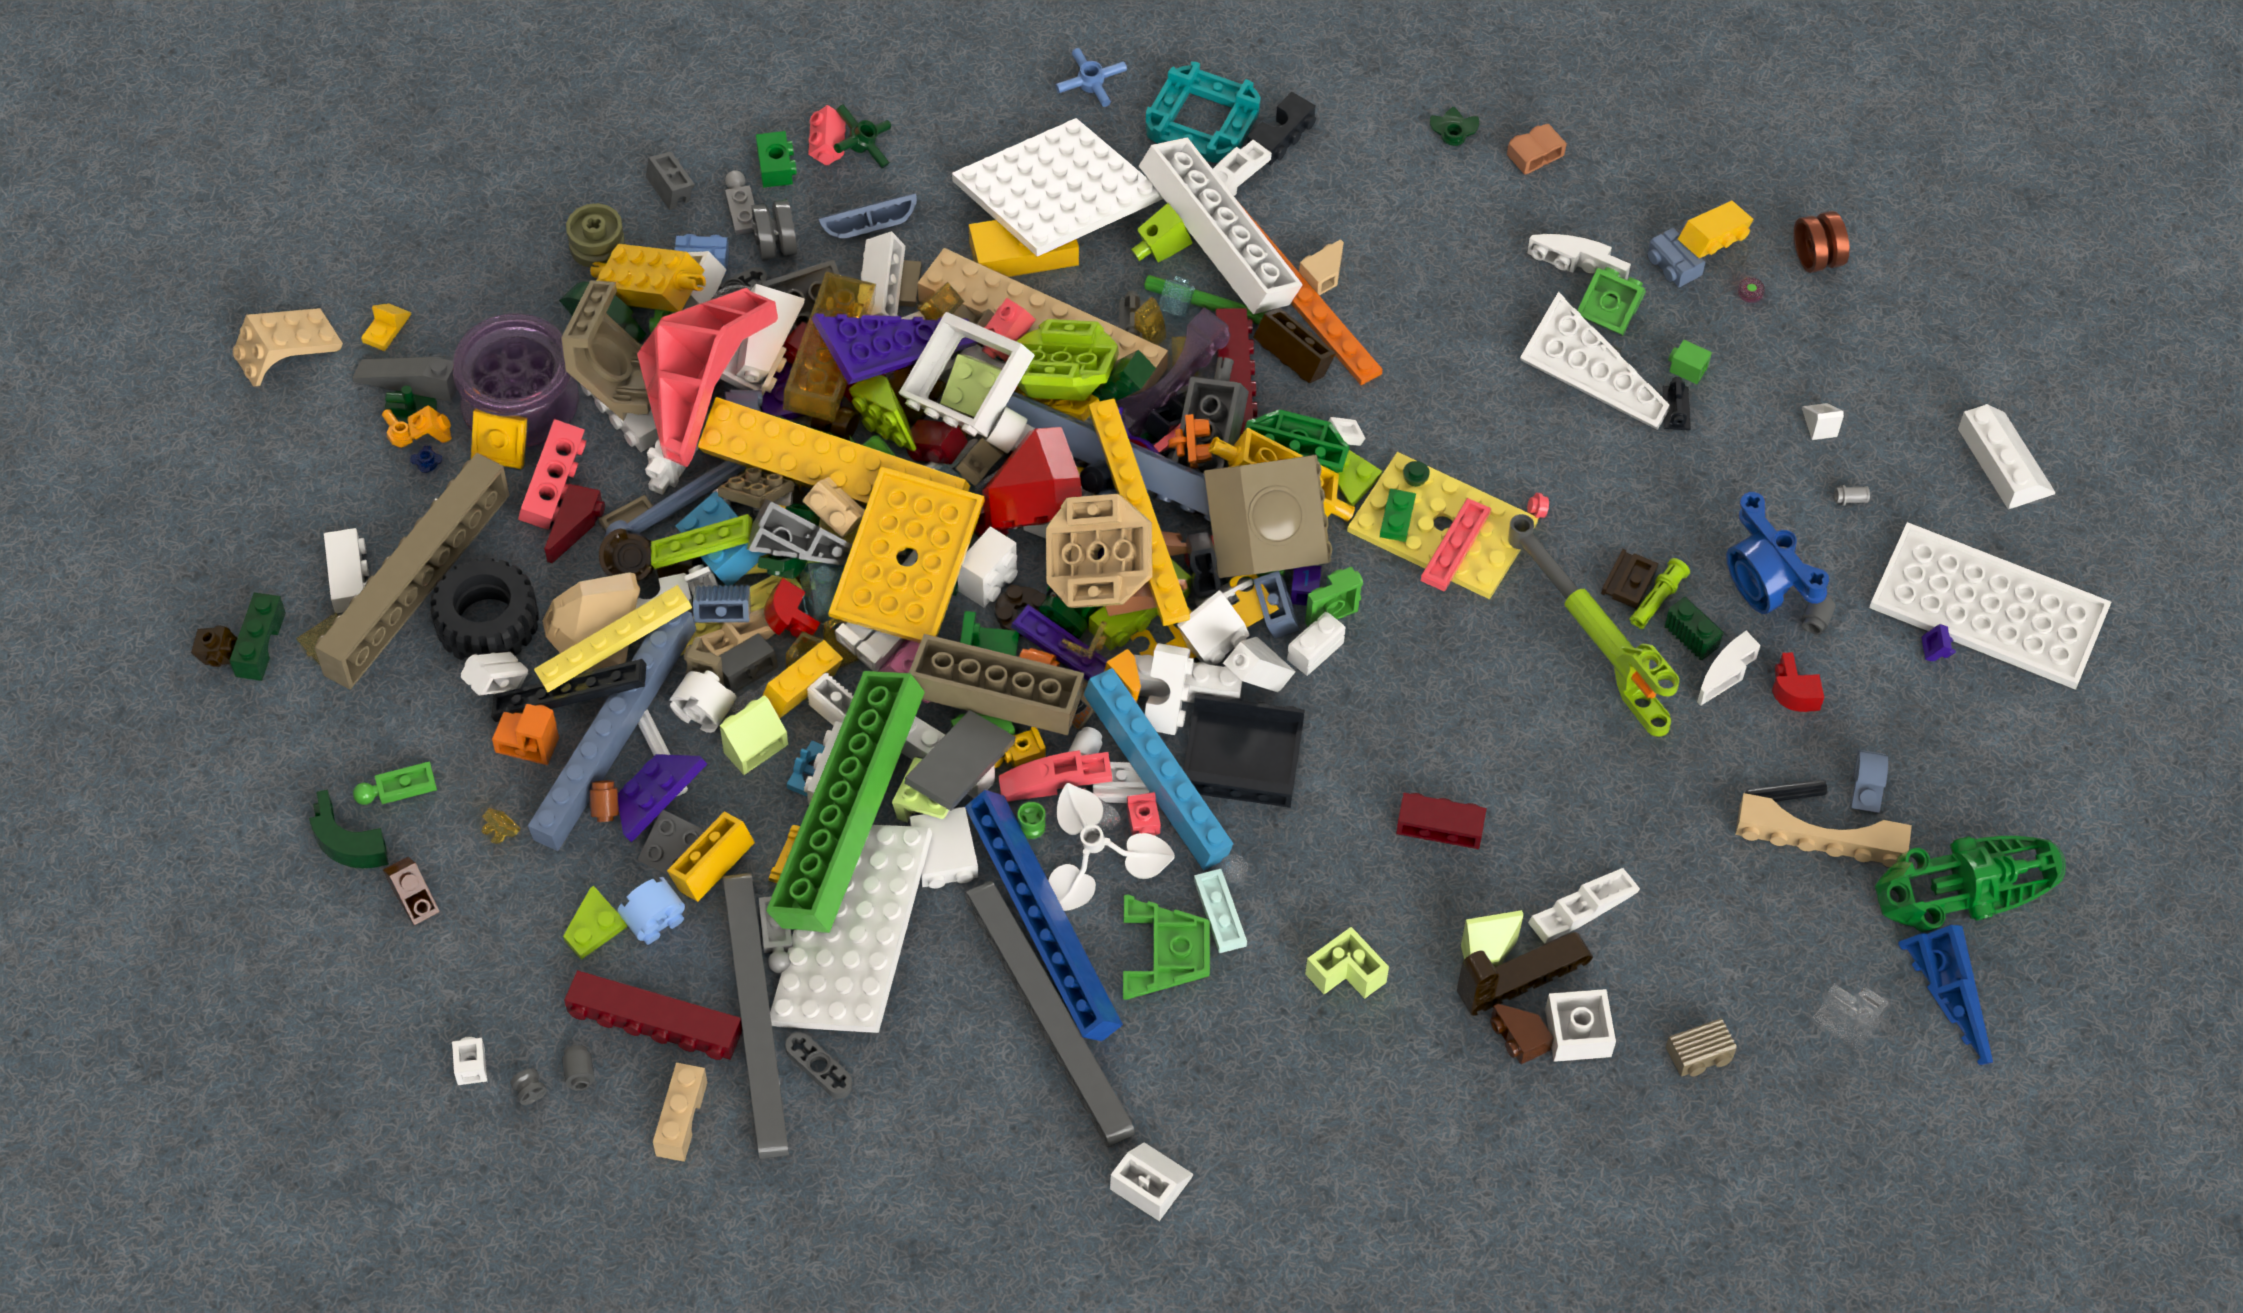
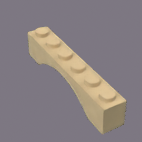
[1735,793,1912,867]

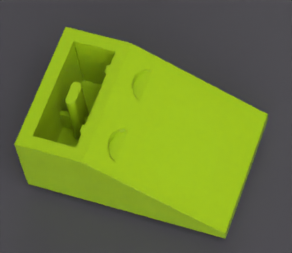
[849,375,916,451]

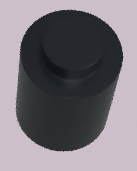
[1080,460,1113,493]

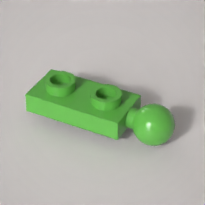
[353,761,437,805]

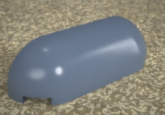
[818,193,917,238]

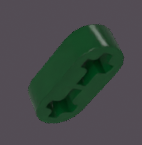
[1039,596,1088,639]

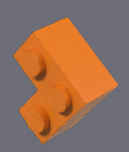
[492,704,559,765]

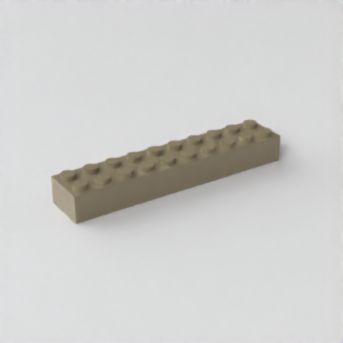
[315,453,510,690]

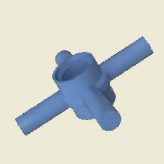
[1055,48,1127,107]

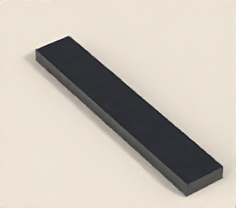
[491,659,647,722]

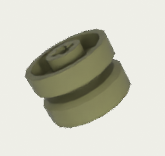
[566,203,625,268]

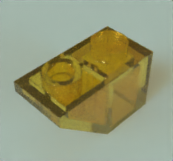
[917,282,965,320]

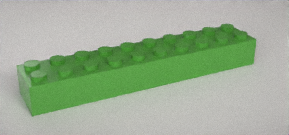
[766,671,925,933]

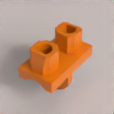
[1168,414,1212,469]

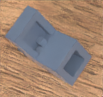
[1851,749,1888,813]

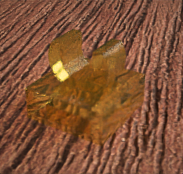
[481,808,521,844]

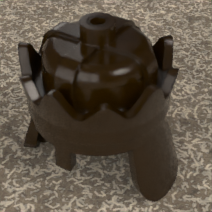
[599,528,654,581]

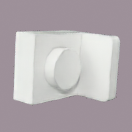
[1328,417,1366,446]

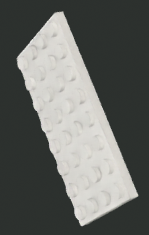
[1869,522,2111,690]
[770,825,932,1033]

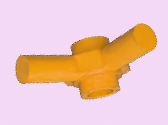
[382,409,414,448]

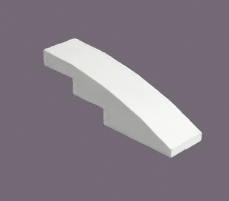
[1528,868,1640,944]

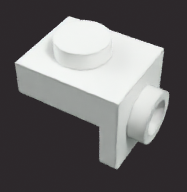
[684,564,719,597]

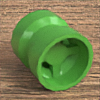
[1018,802,1046,839]

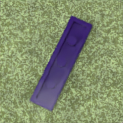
[1011,605,1109,681]

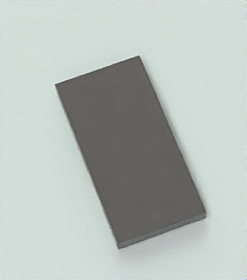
[905,710,1016,811]

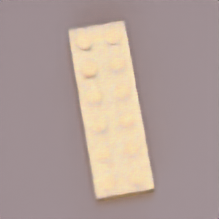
[783,272,876,422]

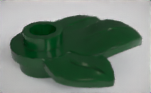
[1430,107,1479,146]

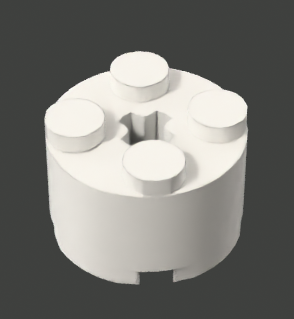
[669,671,737,733]

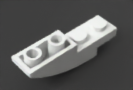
[1213,140,1272,196]
[1527,234,1631,280]

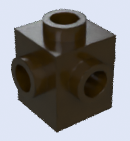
[191,625,238,667]

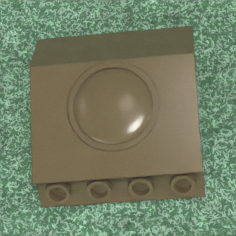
[561,280,651,421]
[1204,455,1332,578]

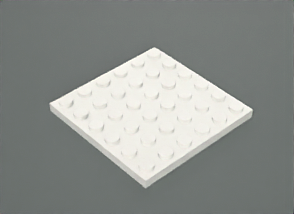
[952,118,1163,257]

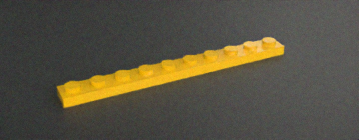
[1089,399,1190,626]

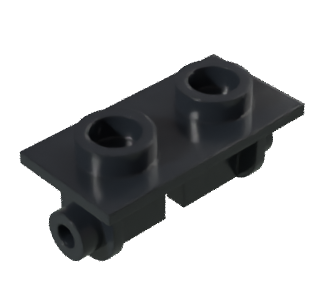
[1662,377,1691,430]

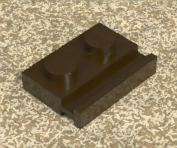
[1601,549,1659,609]

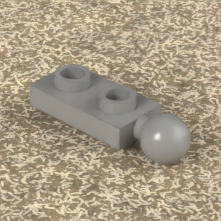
[725,170,755,235]
[759,896,793,973]

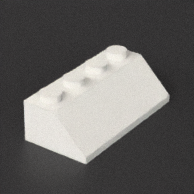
[1958,404,2055,509]

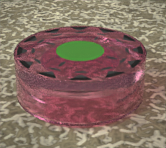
[1738,277,1765,303]

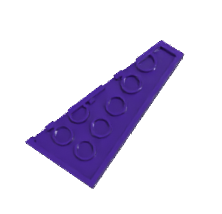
[812,313,978,384]

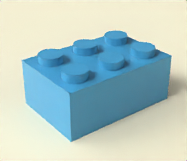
[675,490,767,587]

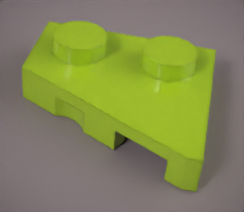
[1338,450,1383,506]

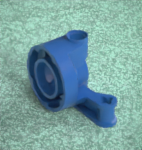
[1726,492,1829,614]

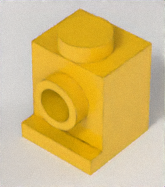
[1003,727,1046,768]

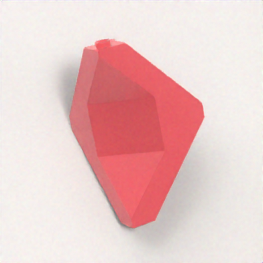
[637,288,778,467]

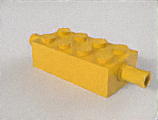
[590,244,706,312]
[1208,428,1355,522]

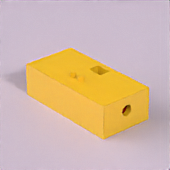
[969,220,1079,277]

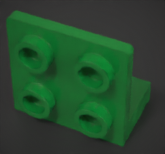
[960,611,1019,656]

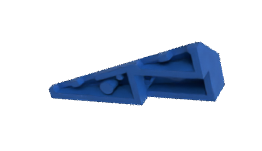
[1898,925,1993,1065]

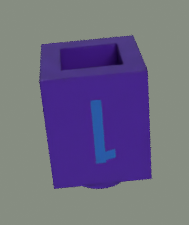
[1291,565,1322,606]

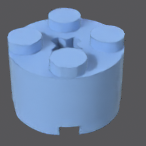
[618,877,685,945]

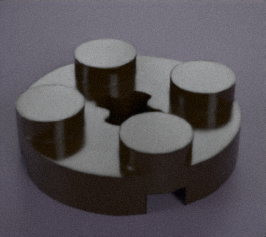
[995,585,1047,637]

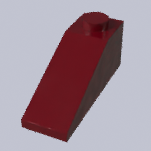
[544,484,605,563]

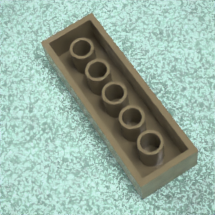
[909,634,1084,735]

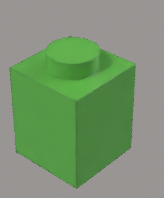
[1668,340,1712,384]

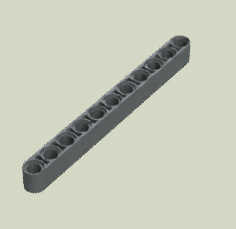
[723,872,789,1160]
[965,881,1135,1148]

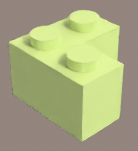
[1305,927,1389,999]

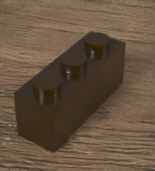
[1253,307,1336,383]

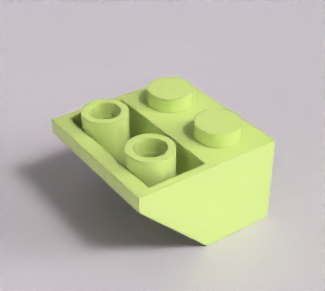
[720,695,788,775]

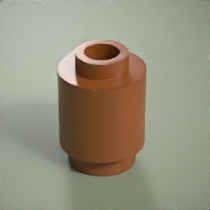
[589,780,619,822]

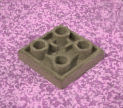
[718,467,794,509]

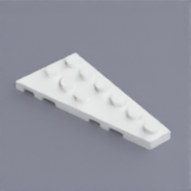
[1520,292,1670,430]

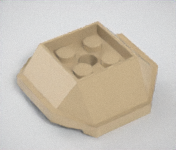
[1046,494,1152,608]

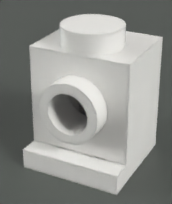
[452,1037,487,1085]

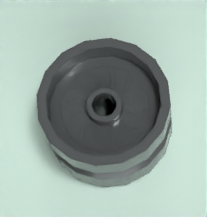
[751,199,797,260]

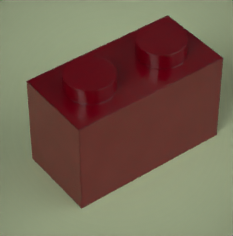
[905,419,968,464]

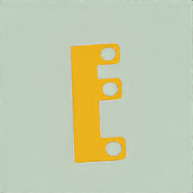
[1130,574,1279,658]

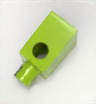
[1131,203,1193,262]

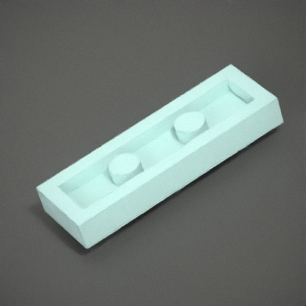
[1194,869,1247,953]

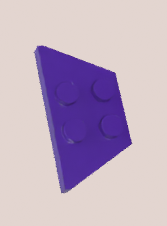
[618,754,707,842]

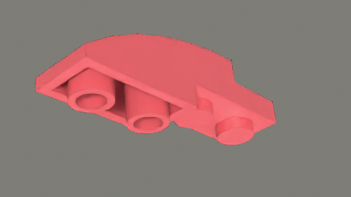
[999,750,1112,802]

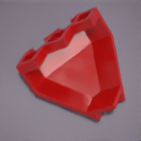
[982,427,1082,531]

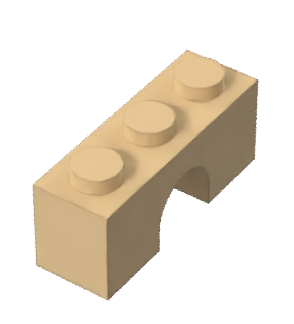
[653,1063,708,1162]

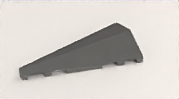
[747,499,853,565]

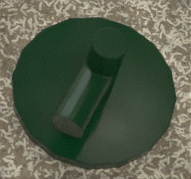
[385,385,437,424]

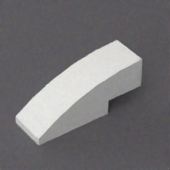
[1697,630,1761,706]

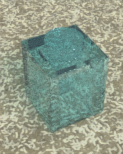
[1157,275,1195,316]

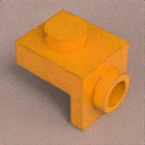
[408,405,452,443]

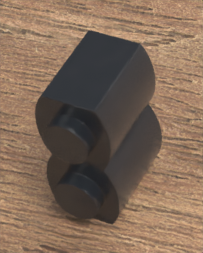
[1186,532,1220,597]

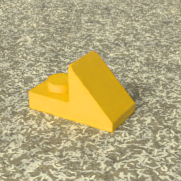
[361,303,411,351]

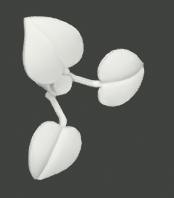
[1048,783,1175,911]

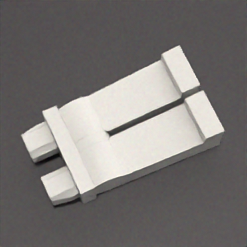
[645,410,709,495]
[835,622,906,672]

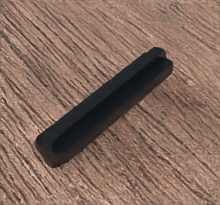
[1745,780,1827,802]

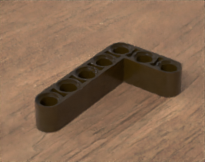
[1457,932,1593,1016]

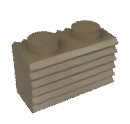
[1666,1018,1737,1077]

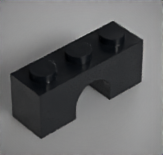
[1247,91,1316,166]

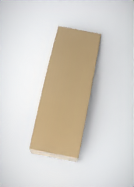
[700,608,776,656]

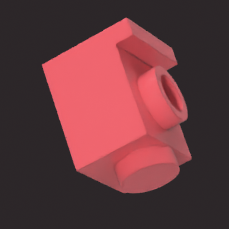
[1127,792,1161,836]

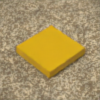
[471,408,527,469]

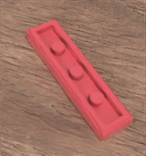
[1420,498,1491,592]

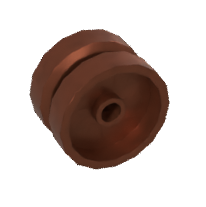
[1794,211,1849,273]

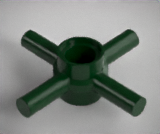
[834,104,891,168]

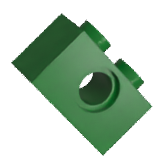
[756,131,797,188]

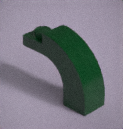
[559,281,646,342]
[758,503,820,579]
[309,790,389,869]

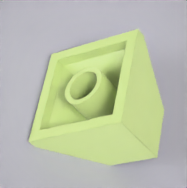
[1461,910,1523,967]

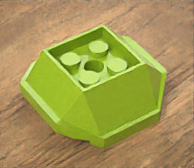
[1009,319,1119,401]

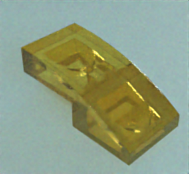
[1134,297,1166,345]

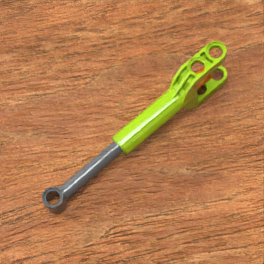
[1508,514,1679,737]

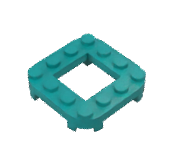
[1145,61,1261,163]

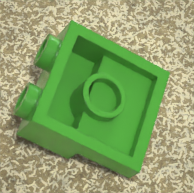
[1577,267,1646,336]
[1305,567,1363,627]

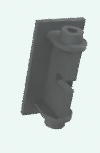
[1119,291,1145,339]

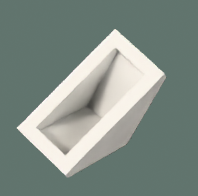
[1802,403,1844,440]

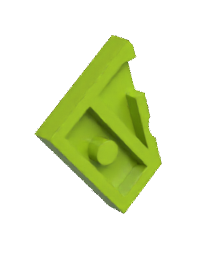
[563,886,627,960]

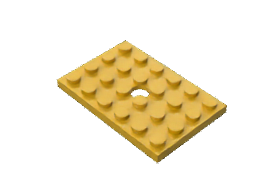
[828,467,985,643]

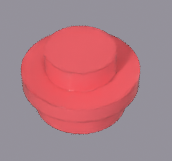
[1527,493,1549,518]

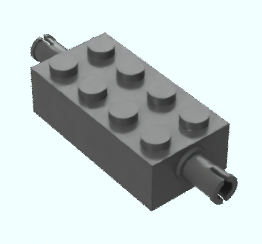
[1173,357,1249,514]

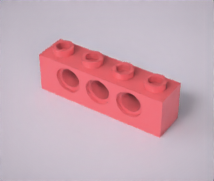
[518,419,587,530]

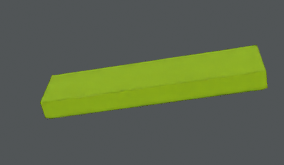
[651,514,752,569]

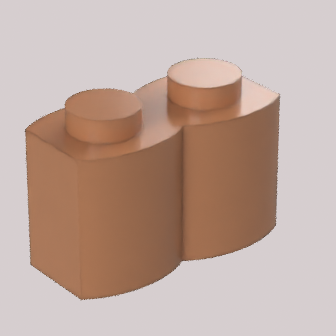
[1507,124,1567,174]

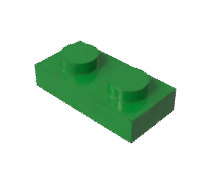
[1380,488,1416,542]

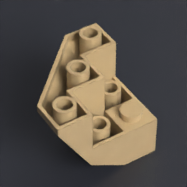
[542,573,640,672]

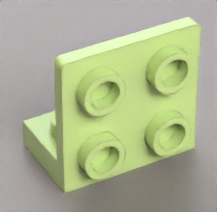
[892,757,949,823]

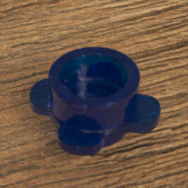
[410,445,442,473]

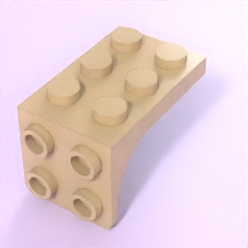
[233,308,343,387]

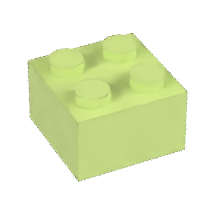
[940,354,1002,417]

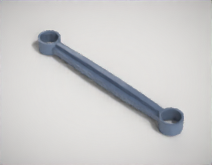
[605,461,747,537]

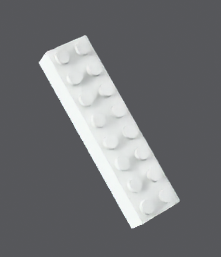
[1139,137,1303,314]

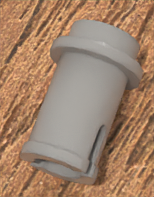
[1834,485,1870,506]

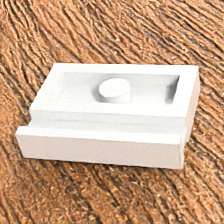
[1093,762,1149,803]

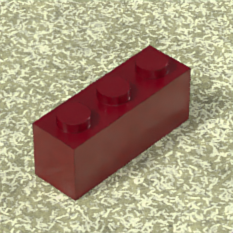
[1396,793,1487,850]

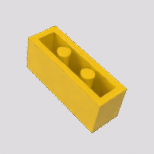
[1678,201,1754,258]
[762,640,843,719]
[667,811,755,902]

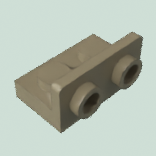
[684,637,724,686]

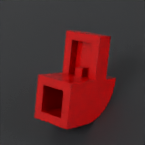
[764,578,820,641]
[1772,652,1824,712]

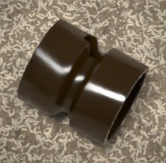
[811,399,859,441]

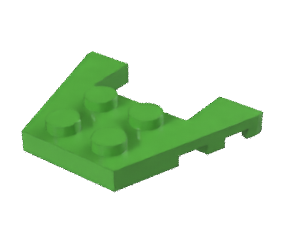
[1123,895,1210,1000]

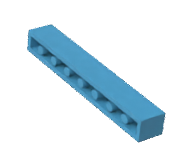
[1084,668,1233,871]

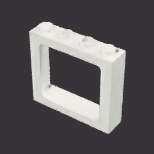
[899,312,1035,437]

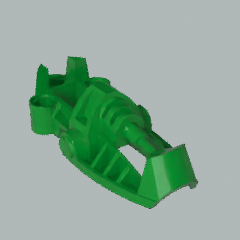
[1875,836,2066,932]

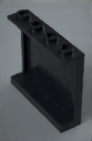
[1183,694,1305,808]

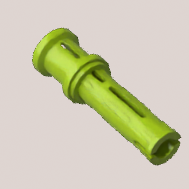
[1629,558,1690,629]

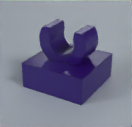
[1921,624,1956,661]

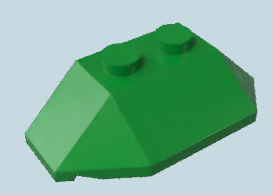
[1244,410,1349,473]

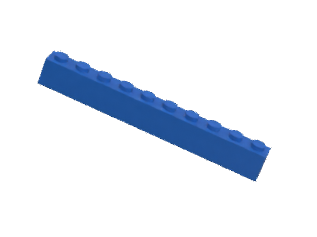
[965,790,1123,1041]

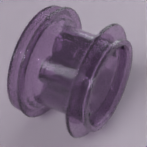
[453,313,579,447]

